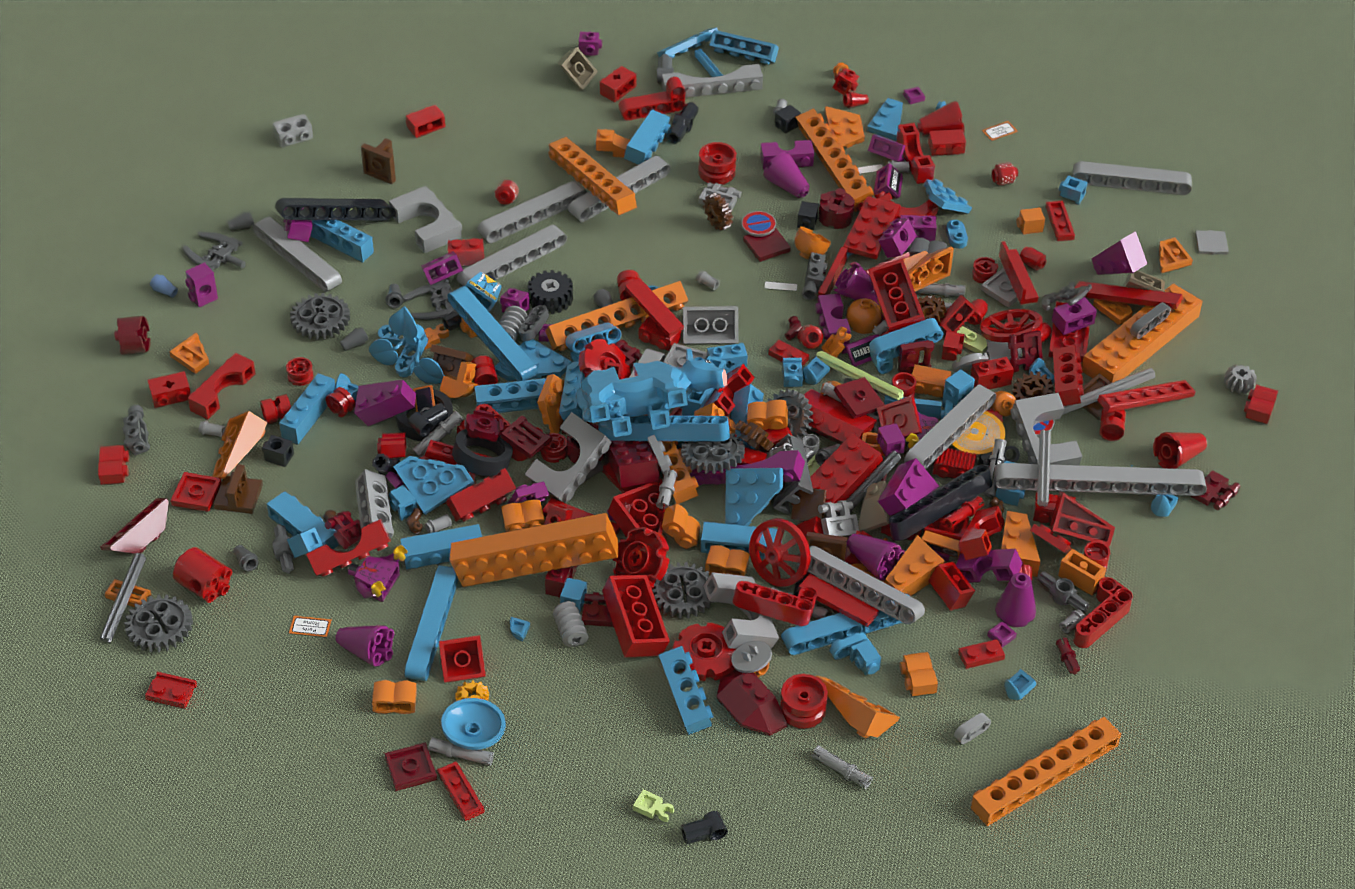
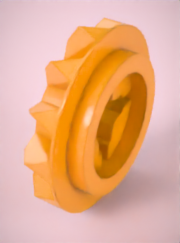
[455,680,489,701]

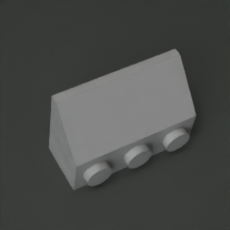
[683,306,739,344]

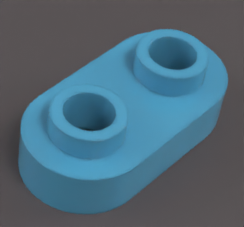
[946,220,968,249]
[830,633,869,660]

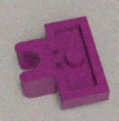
[508,482,549,504]

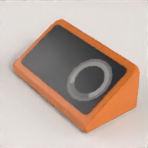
[413,385,435,414]
[922,530,961,558]

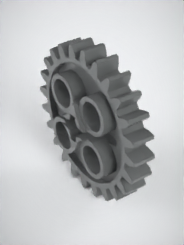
[290,292,350,340]
[768,389,814,440]
[681,433,745,474]
[652,562,714,619]
[124,594,193,653]

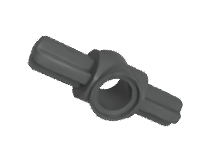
[272,524,294,574]
[1037,571,1089,612]

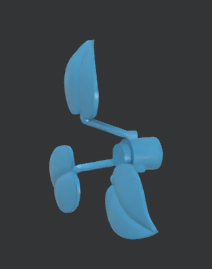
[369,306,445,384]

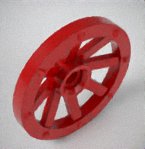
[980,309,1043,343]
[749,518,810,587]

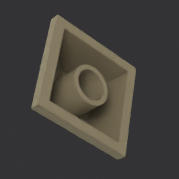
[558,47,598,91]
[1123,270,1165,292]
[858,480,892,532]

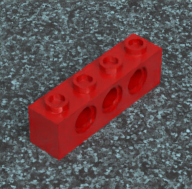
[1053,345,1084,407]

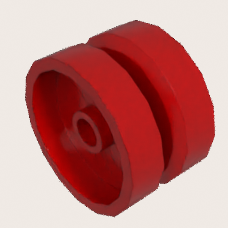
[698,142,737,184]
[780,674,828,729]

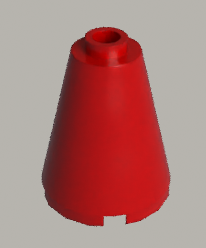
[917,101,965,135]
[1153,432,1207,469]

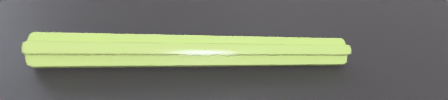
[816,351,904,400]

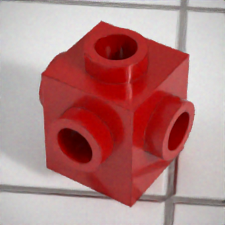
[832,68,860,95]

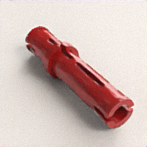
[941,496,984,530]

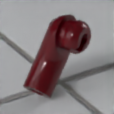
[785,316,802,341]

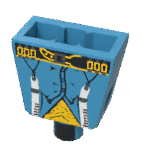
[465,272,501,312]

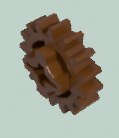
[703,192,733,231]
[918,295,947,322]
[1012,371,1054,400]
[734,420,774,452]

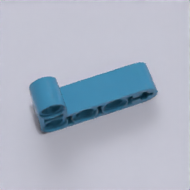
[869,318,944,374]

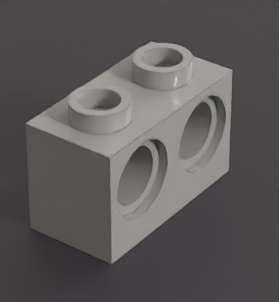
[272,114,313,148]

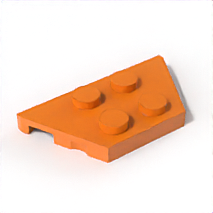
[824,107,865,148]
[537,374,565,434]

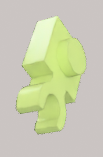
[633,789,674,822]

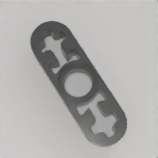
[1130,302,1171,339]
[518,305,549,341]

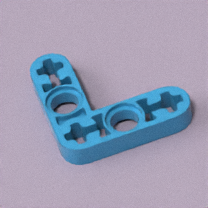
[378,325,428,377]

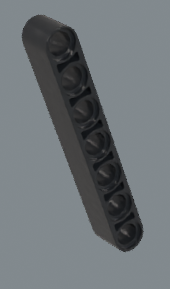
[275,198,394,221]
[888,465,992,541]

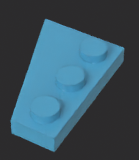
[867,98,903,141]

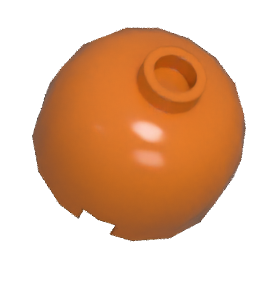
[795,226,831,259]
[846,298,882,334]

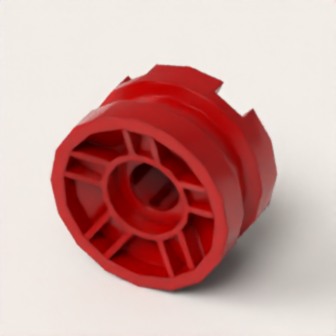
[972,257,998,284]
[286,357,314,386]
[326,387,355,417]
[540,433,567,463]

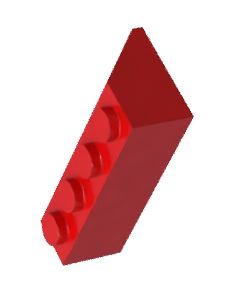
[804,389,877,445]

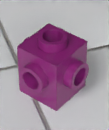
[579,31,602,56]
[500,288,530,313]

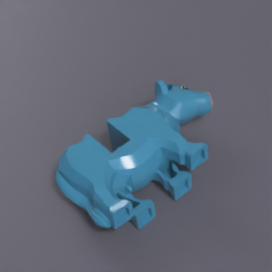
[576,349,727,437]

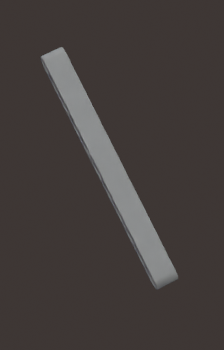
[994,463,1207,496]

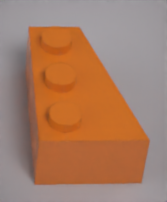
[1001,511,1040,577]
[885,535,944,597]

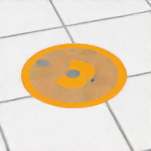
[952,411,1005,454]

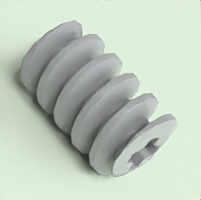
[499,306,527,341]
[553,601,588,647]

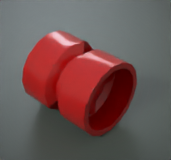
[616,270,640,301]
[471,356,498,386]
[892,372,916,398]
[260,394,291,424]
[1100,408,1126,441]
[1083,541,1110,573]

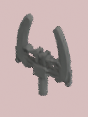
[182,232,246,272]
[403,279,456,320]
[1041,281,1092,311]

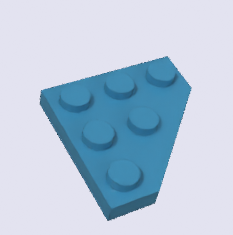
[924,179,972,213]
[495,339,572,381]
[393,456,475,515]
[725,468,783,526]

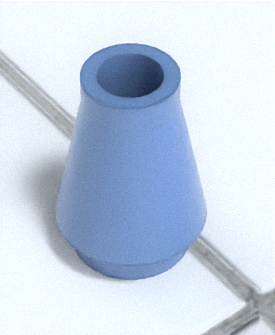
[150,274,178,298]

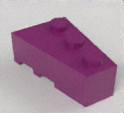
[1091,231,1148,275]

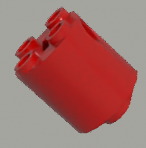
[173,547,232,603]

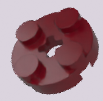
[464,410,504,441]

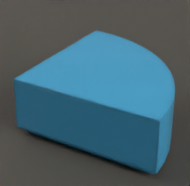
[510,617,530,642]

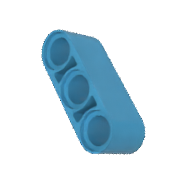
[566,322,621,354]

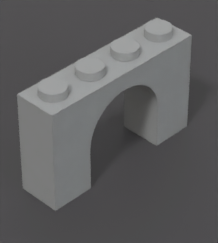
[389,186,462,253]
[1011,393,1082,466]
[525,412,612,503]
[703,573,779,649]

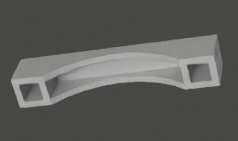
[662,64,763,98]

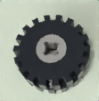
[528,270,573,314]

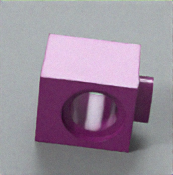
[877,423,905,457]

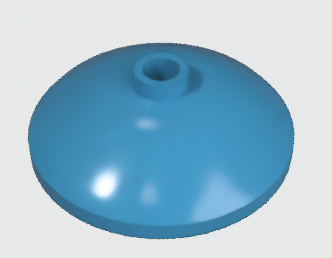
[441,698,506,750]

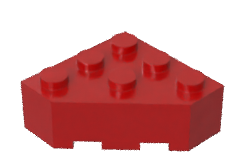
[608,479,665,537]

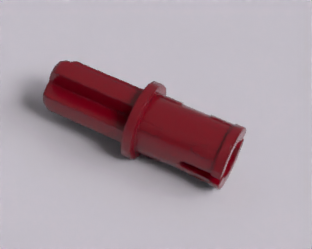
[1056,637,1080,675]

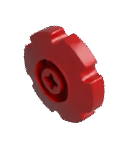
[579,339,631,379]
[613,527,669,589]
[673,623,736,681]

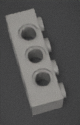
[355,469,394,539]

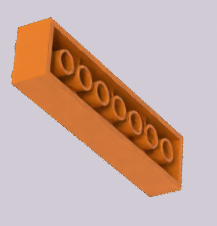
[1082,283,1203,383]
[450,513,618,587]

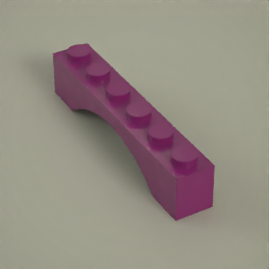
[690,450,805,485]

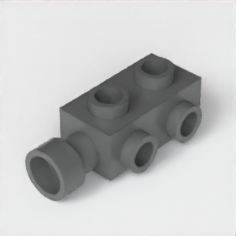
[802,252,827,300]
[122,405,150,456]

